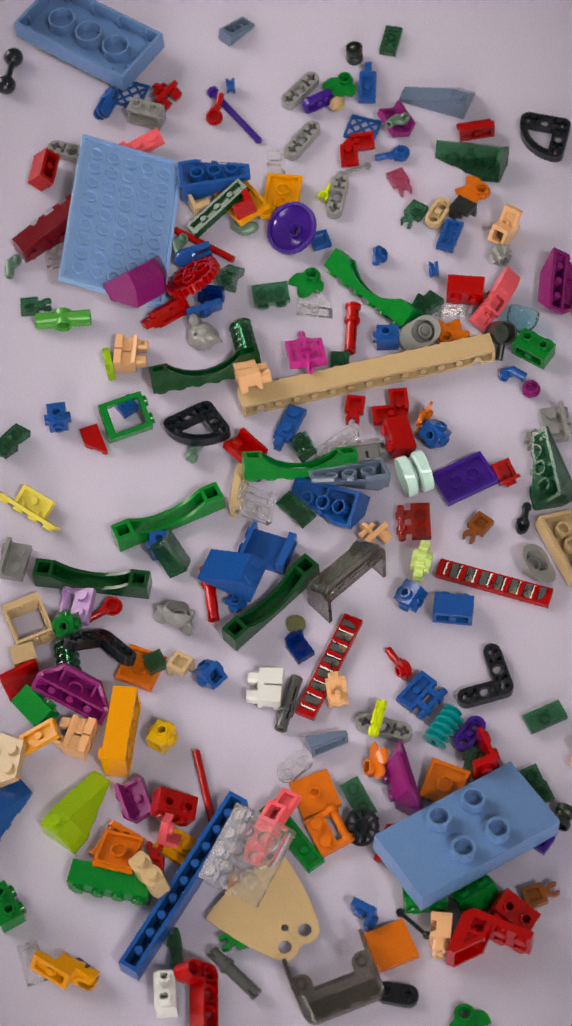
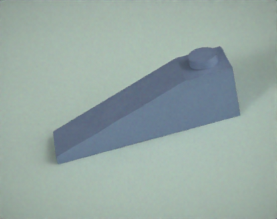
[399,87,475,119]
[308,459,391,491]

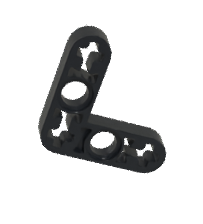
[63,629,137,666]
[457,643,514,709]

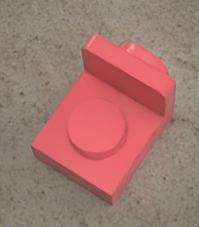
[157,812,182,848]

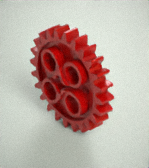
[166,256,221,299]

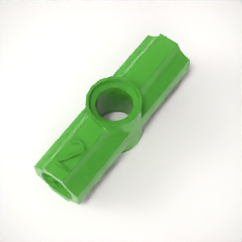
[35,307,91,332]

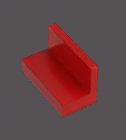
[457,119,495,142]
[0,659,40,702]

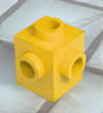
[146,719,178,755]

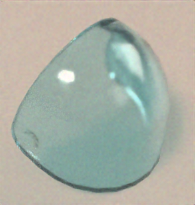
[507,304,540,333]

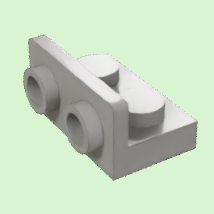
[539,400,572,444]
[0,537,32,582]

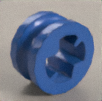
[226,78,236,94]
[428,261,439,278]

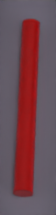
[174,227,235,263]
[192,749,215,823]

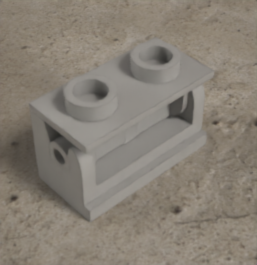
[126,97,166,131]

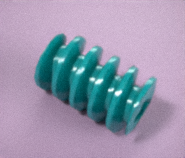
[422,704,463,749]

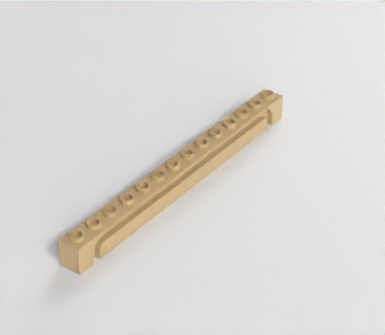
[237,333,496,417]

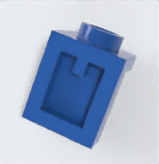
[351,897,379,932]

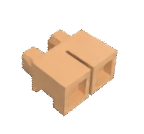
[113,333,149,373]
[233,359,272,394]
[53,714,99,761]
[429,911,453,960]

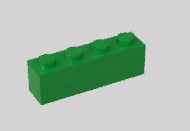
[66,859,152,906]

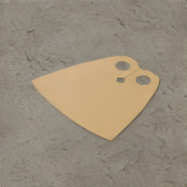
[206,854,320,961]

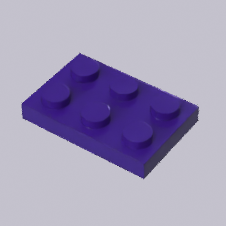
[432,451,499,507]

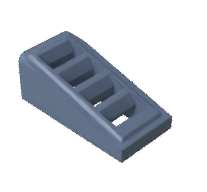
[218,16,255,47]
[304,730,348,758]

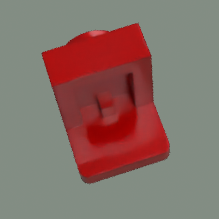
[490,457,521,487]

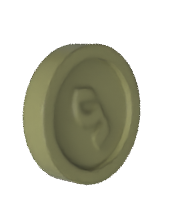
[286,615,306,634]

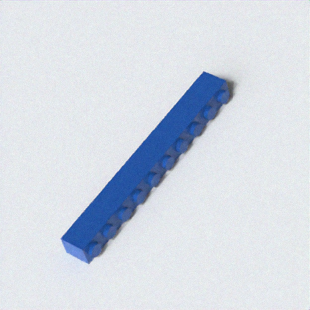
[118,791,249,981]

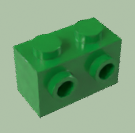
[512,328,556,370]
[11,684,60,727]
[0,880,26,933]

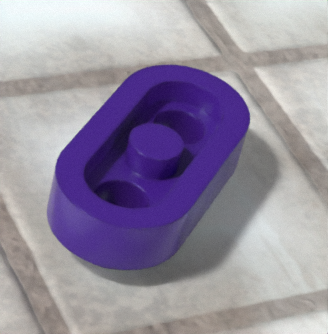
[302,89,335,114]
[454,716,486,752]

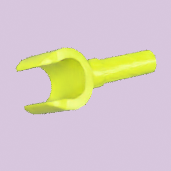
[318,182,332,203]

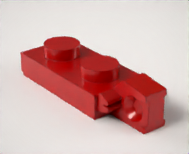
[141,297,190,330]

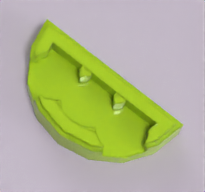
[102,347,116,380]

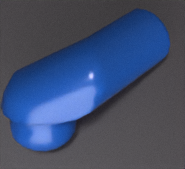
[499,366,528,382]

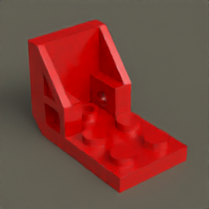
[446,908,534,967]

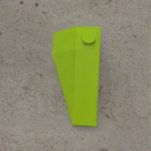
[40,770,111,855]

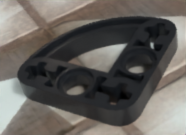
[520,112,571,162]
[163,401,231,446]

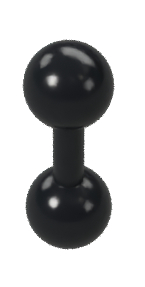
[0,48,23,94]

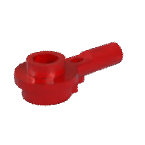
[206,92,224,126]
[90,597,123,623]
[385,647,412,680]

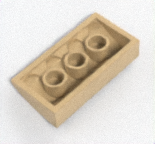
[534,509,572,587]

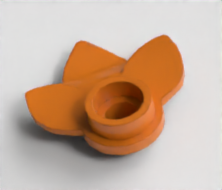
[455,175,490,203]
[437,319,470,344]
[415,401,434,435]
[363,741,388,779]

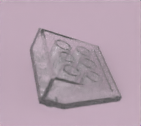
[198,802,296,907]

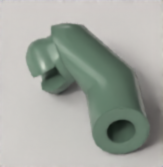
[385,112,410,128]
[231,221,259,236]
[172,233,188,254]
[5,254,22,279]
[185,446,204,464]

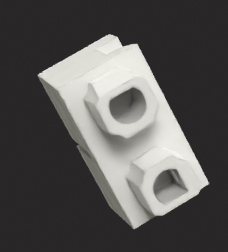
[246,667,285,710]
[153,970,179,1018]

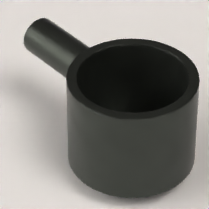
[488,321,517,361]

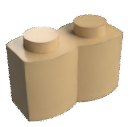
[128,851,170,899]

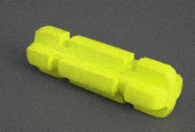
[368,699,387,738]

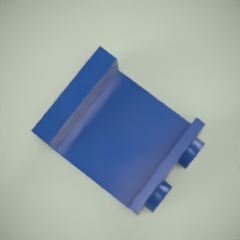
[238,521,298,575]

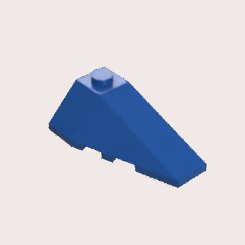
[178,159,251,202]
[291,477,371,530]
[0,779,33,840]

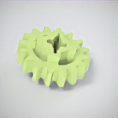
[410,540,434,583]

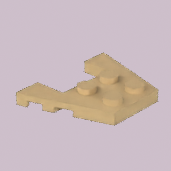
[0,733,27,787]

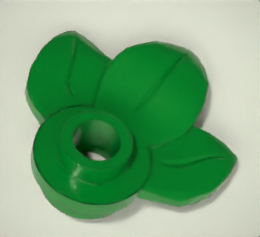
[322,72,356,98]
[288,267,324,298]
[449,1003,491,1026]

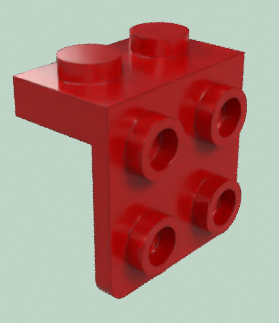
[472,726,500,781]

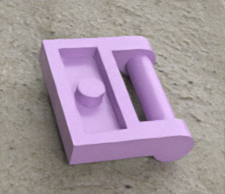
[55,586,97,626]

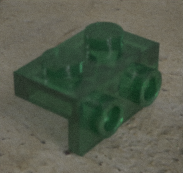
[251,281,290,310]

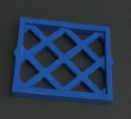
[116,82,150,108]
[343,114,382,141]

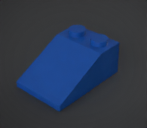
[197,549,269,603]

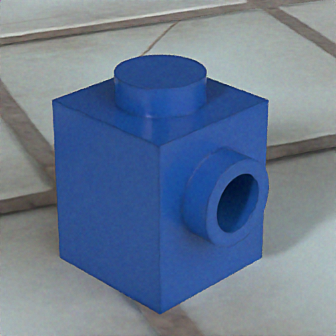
[373,324,399,350]

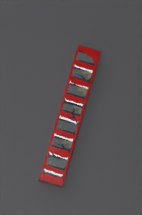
[435,558,554,608]
[295,613,363,721]

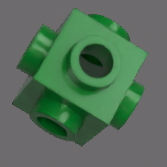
[52,610,82,639]

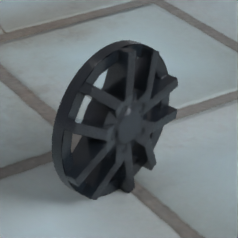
[344,807,380,846]

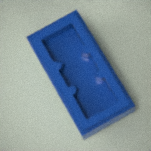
[436,218,464,253]
[186,298,223,320]

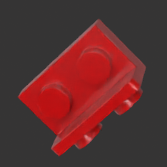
[223,428,268,464]

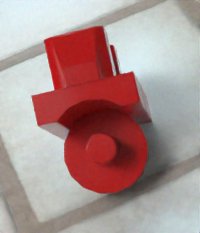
[152,79,182,112]

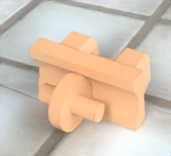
[357,521,393,556]
[325,671,349,708]

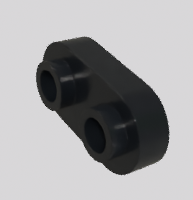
[376,981,419,1008]

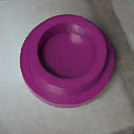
[522,380,541,398]

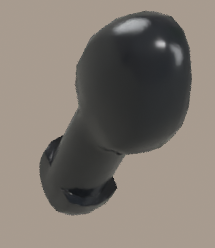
[515,502,532,535]

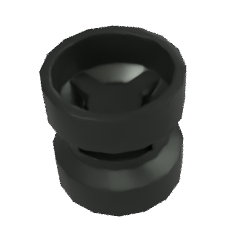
[346,41,363,65]
[555,803,572,831]

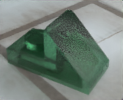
[216,264,245,293]
[412,290,444,318]

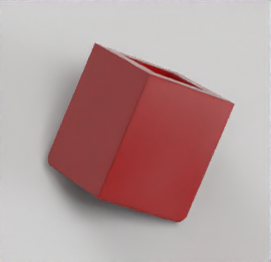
[232,188,257,220]

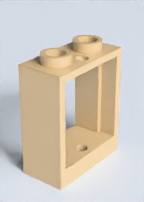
[1,592,56,647]

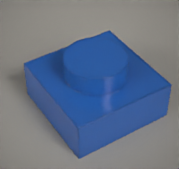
[311,229,332,251]
[115,394,140,419]

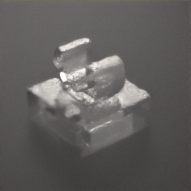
[44,248,62,270]

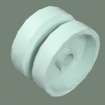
[394,450,434,498]

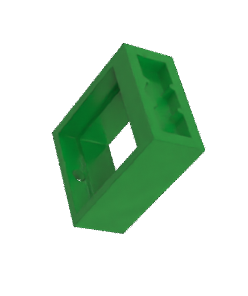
[98,391,155,444]

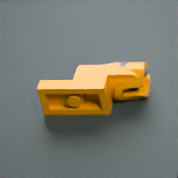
[30,949,101,992]

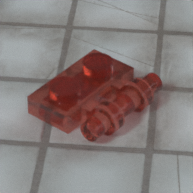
[395,503,431,542]

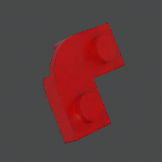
[340,131,375,168]
[372,387,409,426]

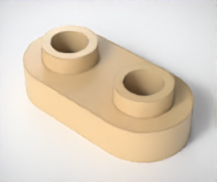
[425,198,451,229]

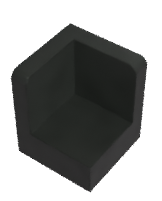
[449,195,477,220]

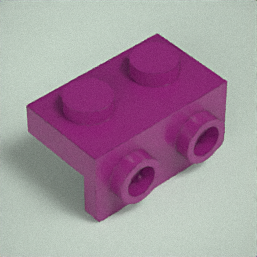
[377,101,415,138]
[114,775,152,824]

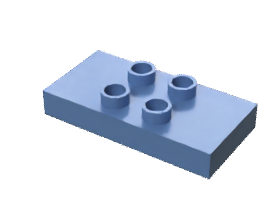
[14,0,164,91]
[373,761,560,910]

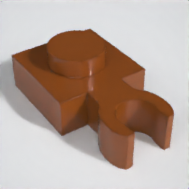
[463,511,494,544]
[520,881,560,908]

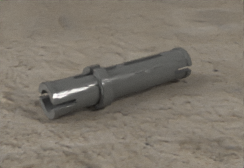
[274,675,303,733]
[207,946,262,1000]

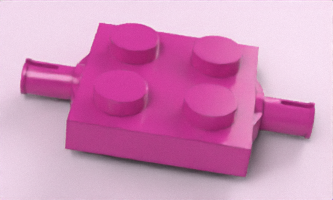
[285,331,327,374]

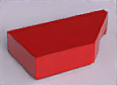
[79,424,108,455]

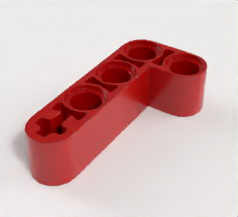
[173,958,218,1026]

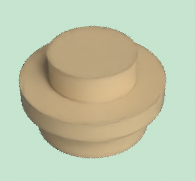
[329,96,346,112]

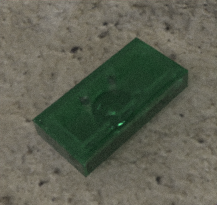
[379,25,403,57]
[522,700,568,735]

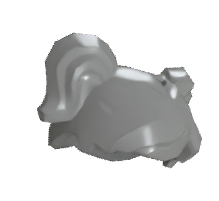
[187,313,223,351]
[154,600,195,636]

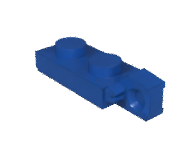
[358,62,377,104]
[273,404,307,451]

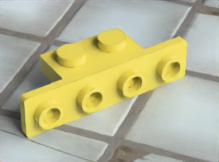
[0,484,61,532]

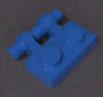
[396,670,448,721]

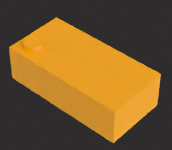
[98,685,141,778]

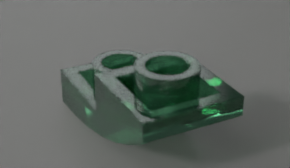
[0,423,31,459]
[291,430,318,463]
[275,491,316,529]
[519,763,555,803]
[340,776,377,818]
[167,927,184,970]

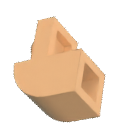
[487,204,523,246]

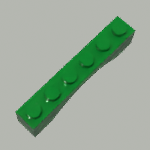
[323,248,421,329]
[242,446,358,482]
[110,482,225,552]

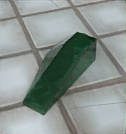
[435,140,509,183]
[529,426,572,511]

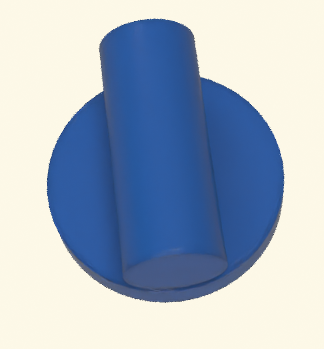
[372,245,388,266]

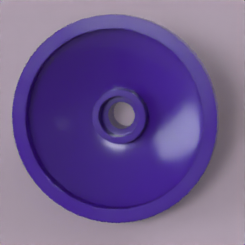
[267,202,317,255]

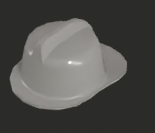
[399,315,441,350]
[520,544,556,583]

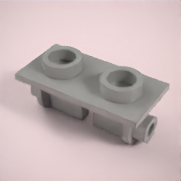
[346,438,385,460]

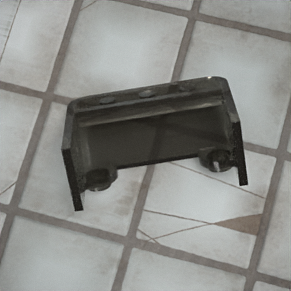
[307,540,386,623]
[282,928,386,1025]

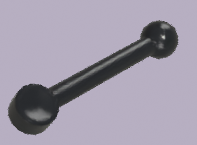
[396,908,430,940]

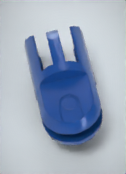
[94,86,120,120]
[174,241,213,267]

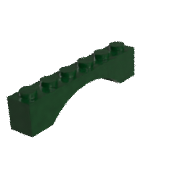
[148,345,261,394]
[221,553,320,651]
[32,558,153,599]

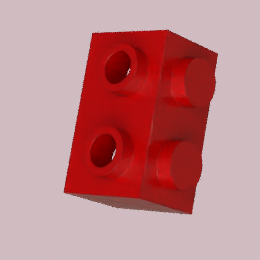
[28,147,60,191]
[446,274,485,305]
[380,415,417,459]
[150,786,198,827]
[487,888,541,931]

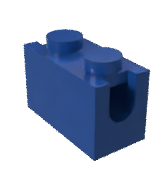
[433,591,474,626]

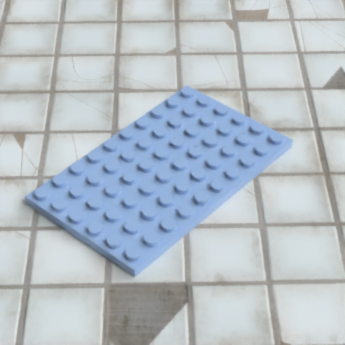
[58,134,180,308]

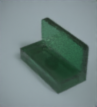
[150,530,191,579]

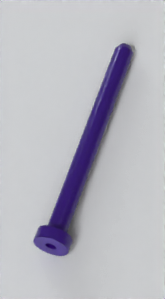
[206,86,262,144]

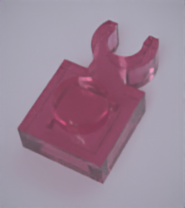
[386,167,412,197]

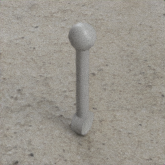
[337,162,372,175]

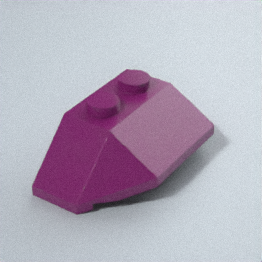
[537,247,572,315]
[103,255,167,308]
[30,663,109,725]
[383,740,424,816]

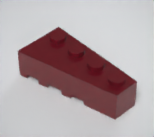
[12,194,72,263]

